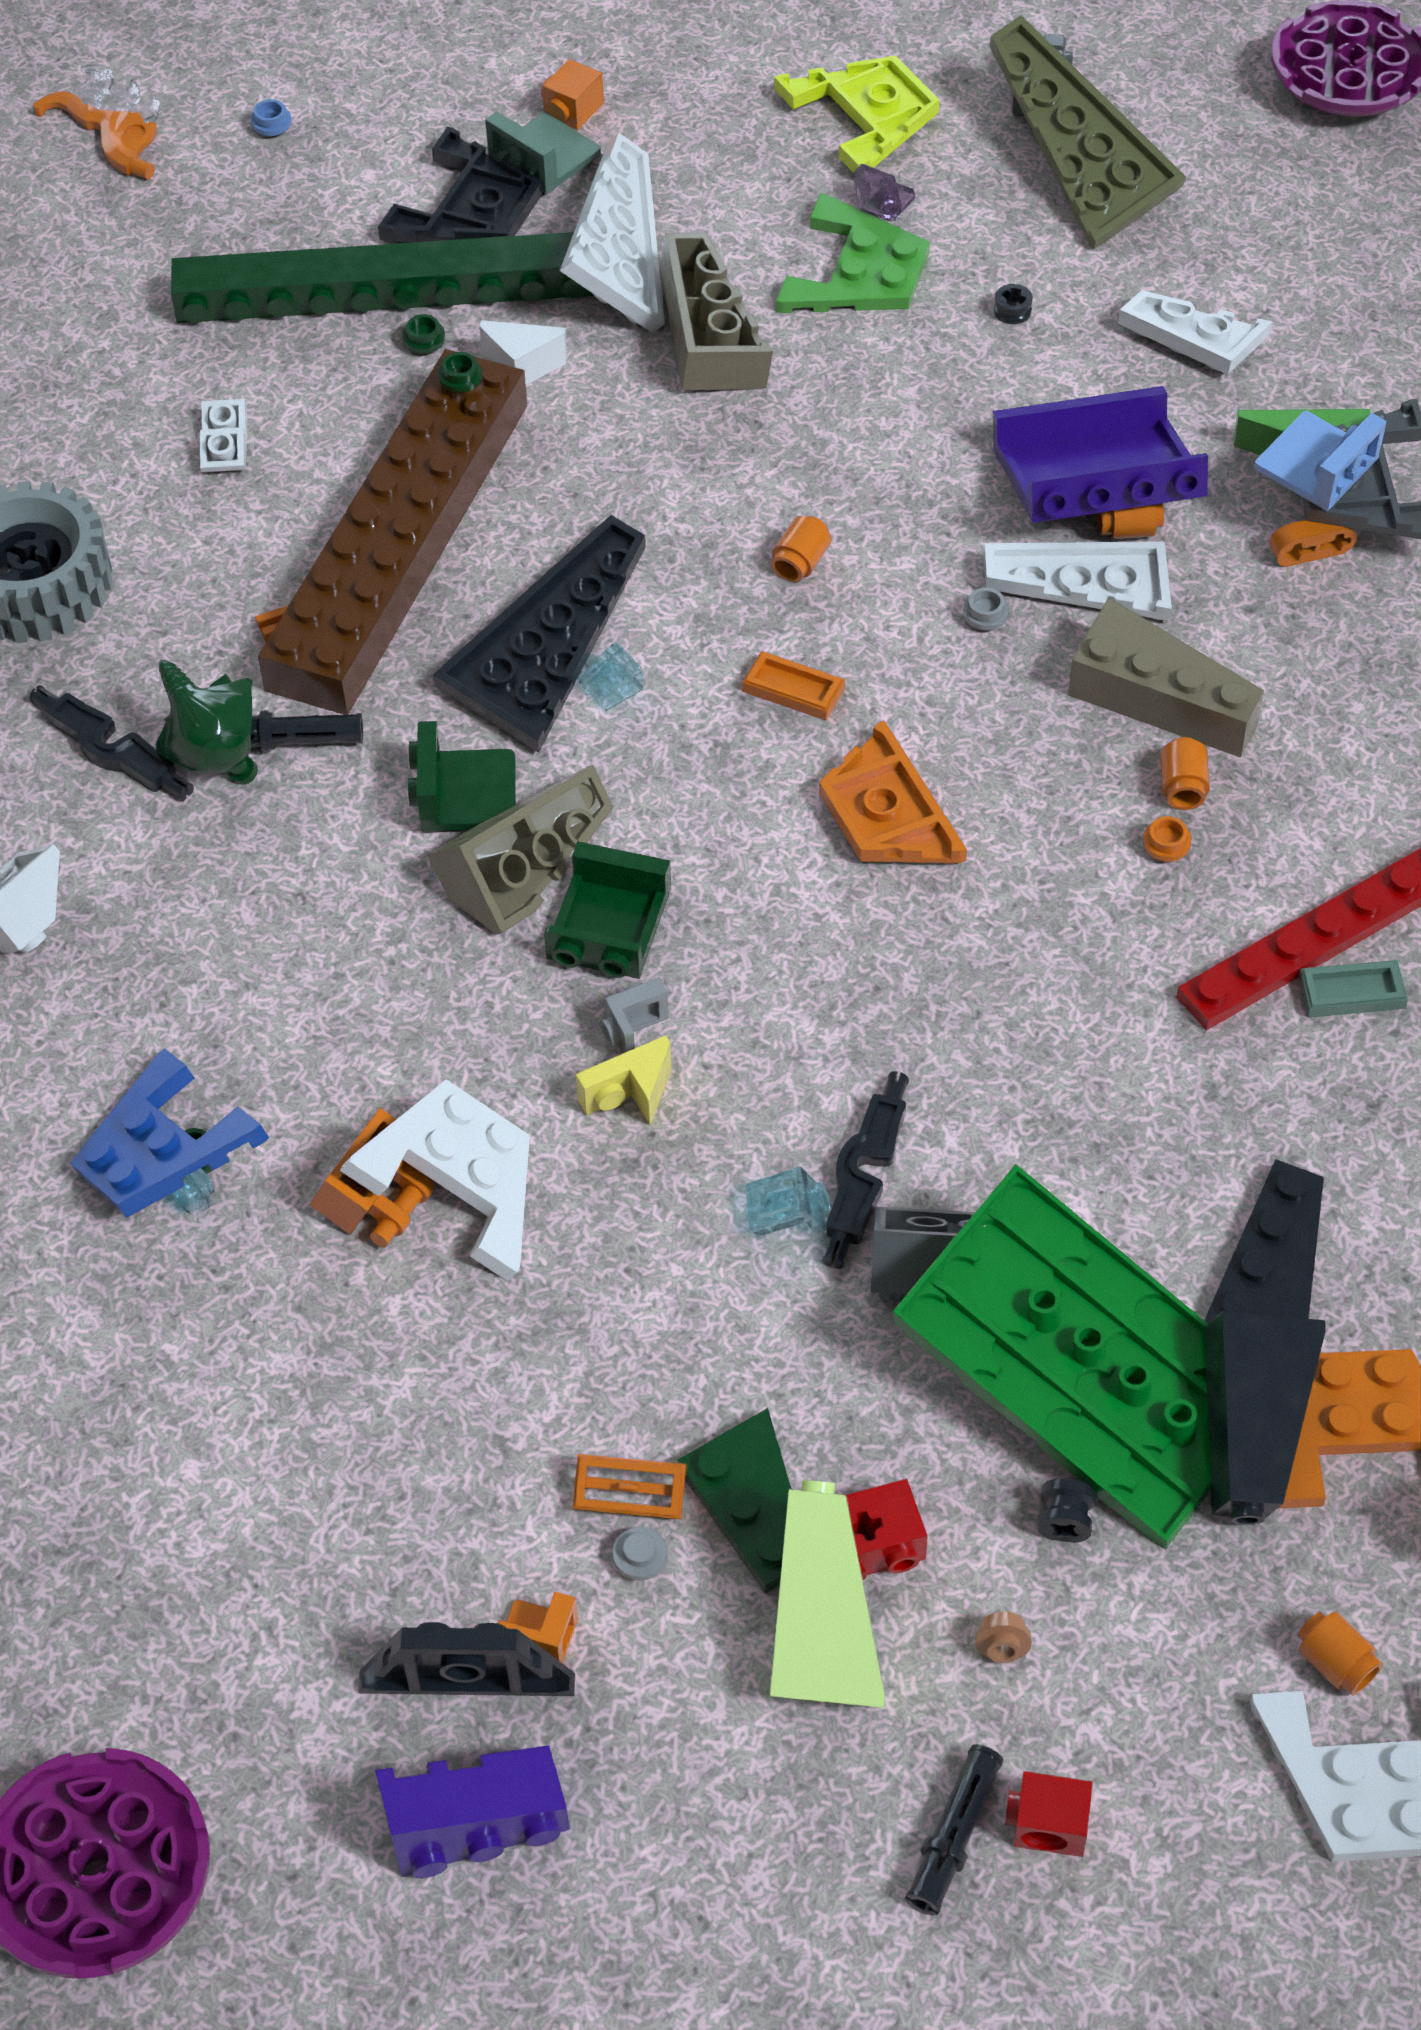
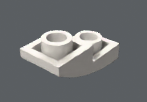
[200,399,247,472]

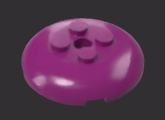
[1271,0,1421,116]
[0,1748,210,1979]

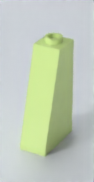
[770,1480,885,1708]

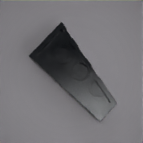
[1204,1159,1324,1324]

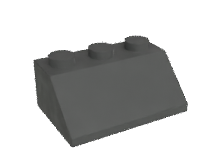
[871,1206,975,1302]

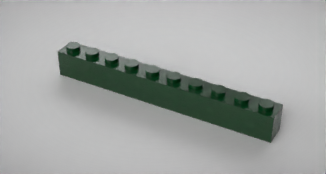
[171,232,594,323]

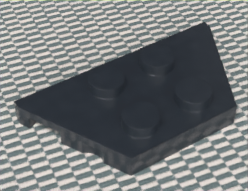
[358,1622,575,1696]

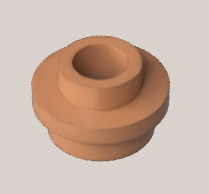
[975,1611,1032,1663]

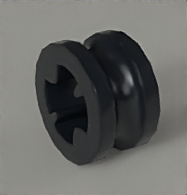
[994,284,1033,325]

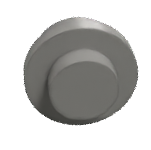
[963,587,1009,630]
[612,1527,668,1581]

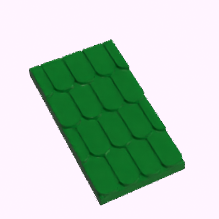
[892,1164,1211,1549]

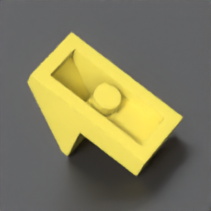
[576,1035,672,1125]

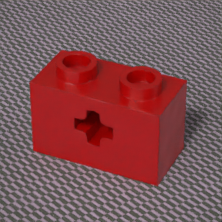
[846,1478,928,1580]

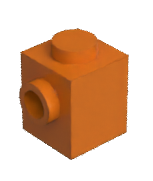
[541,59,604,130]

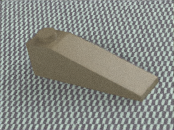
[427,765,613,934]

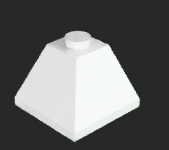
[0,844,60,954]

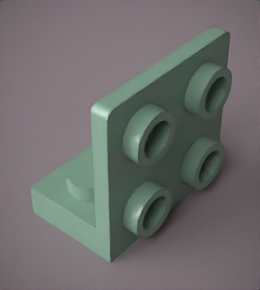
[485,111,601,195]

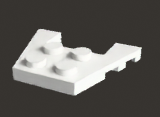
[340,1079,530,1281]
[1250,1686,1421,1862]

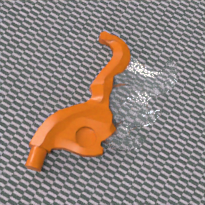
[33,63,161,180]

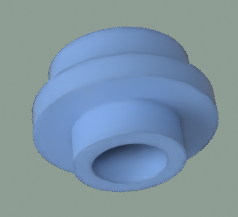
[251,99,292,136]

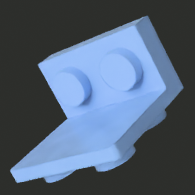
[1254,411,1387,511]

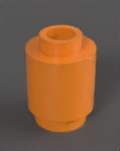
[1097,503,1164,539]
[771,516,832,583]
[1160,737,1210,810]
[1298,1611,1383,1696]

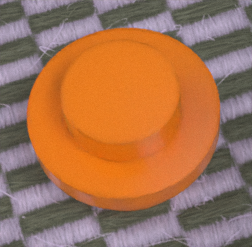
[1143,816,1192,862]

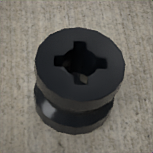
[1037,1478,1096,1543]

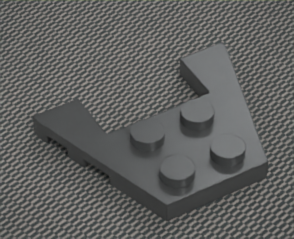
[1302,399,1421,539]

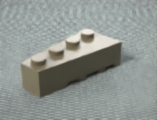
[660,233,773,390]
[1068,597,1264,758]

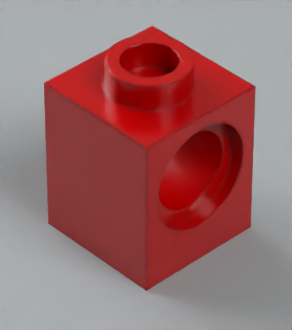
[1005,1771,1093,1857]

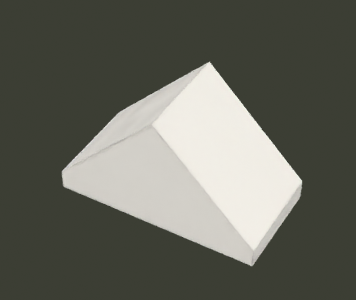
[479,320,567,385]

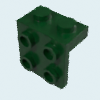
[408,721,516,831]

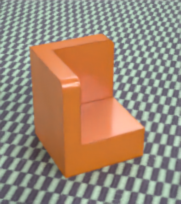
[497,1591,578,1663]

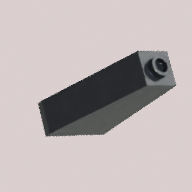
[1205,1311,1326,1525]

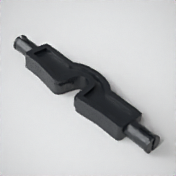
[29,685,194,801]
[822,1071,909,1269]

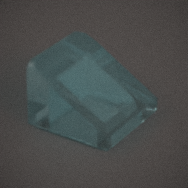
[579,642,643,711]

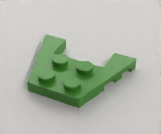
[776,193,930,313]

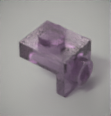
[852,164,916,222]

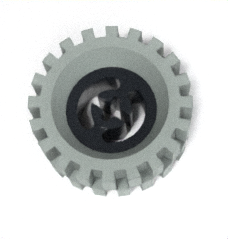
[0,481,113,643]

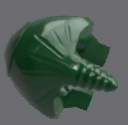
[155,660,258,785]

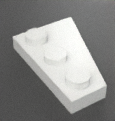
[1118,290,1272,375]

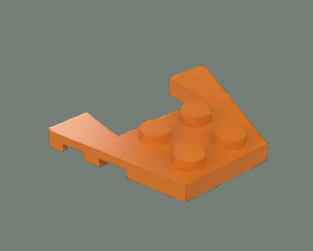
[1278,1349,1421,1509]

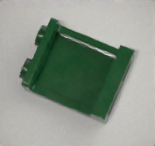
[544,841,671,979]

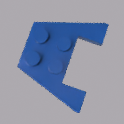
[70,1048,269,1218]

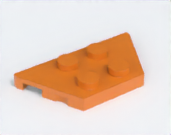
[819,720,967,863]

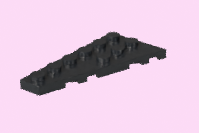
[433,515,646,753]

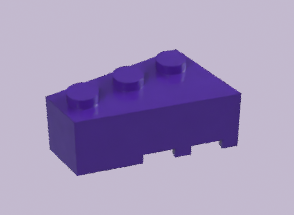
[375,1745,570,1878]

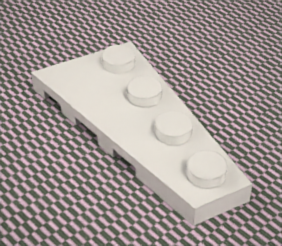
[984,541,1172,621]

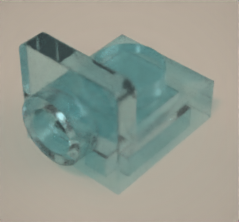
[746,1166,830,1237]

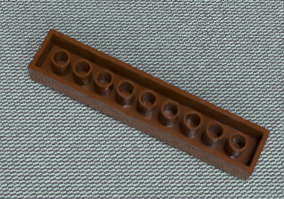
[258,349,527,715]

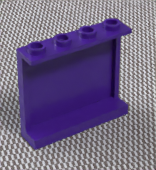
[993,386,1208,523]

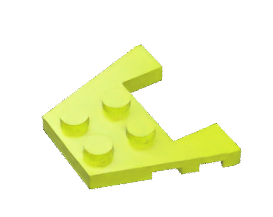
[774,55,940,178]

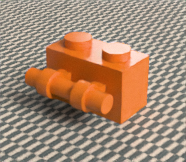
[309,1108,435,1248]

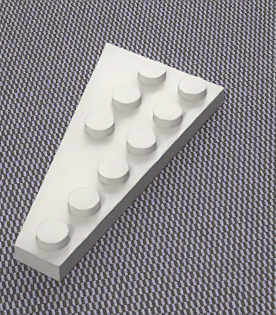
[560,133,665,332]

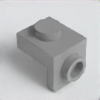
[600,977,669,1054]

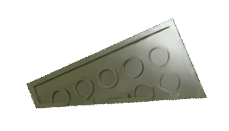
[989,15,1186,250]

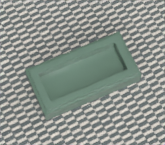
[1298,960,1408,1018]

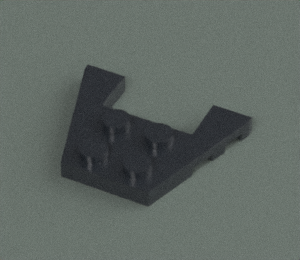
[378,126,543,242]

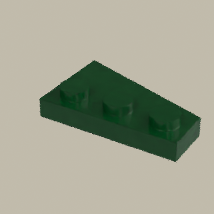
[677,1408,792,1594]

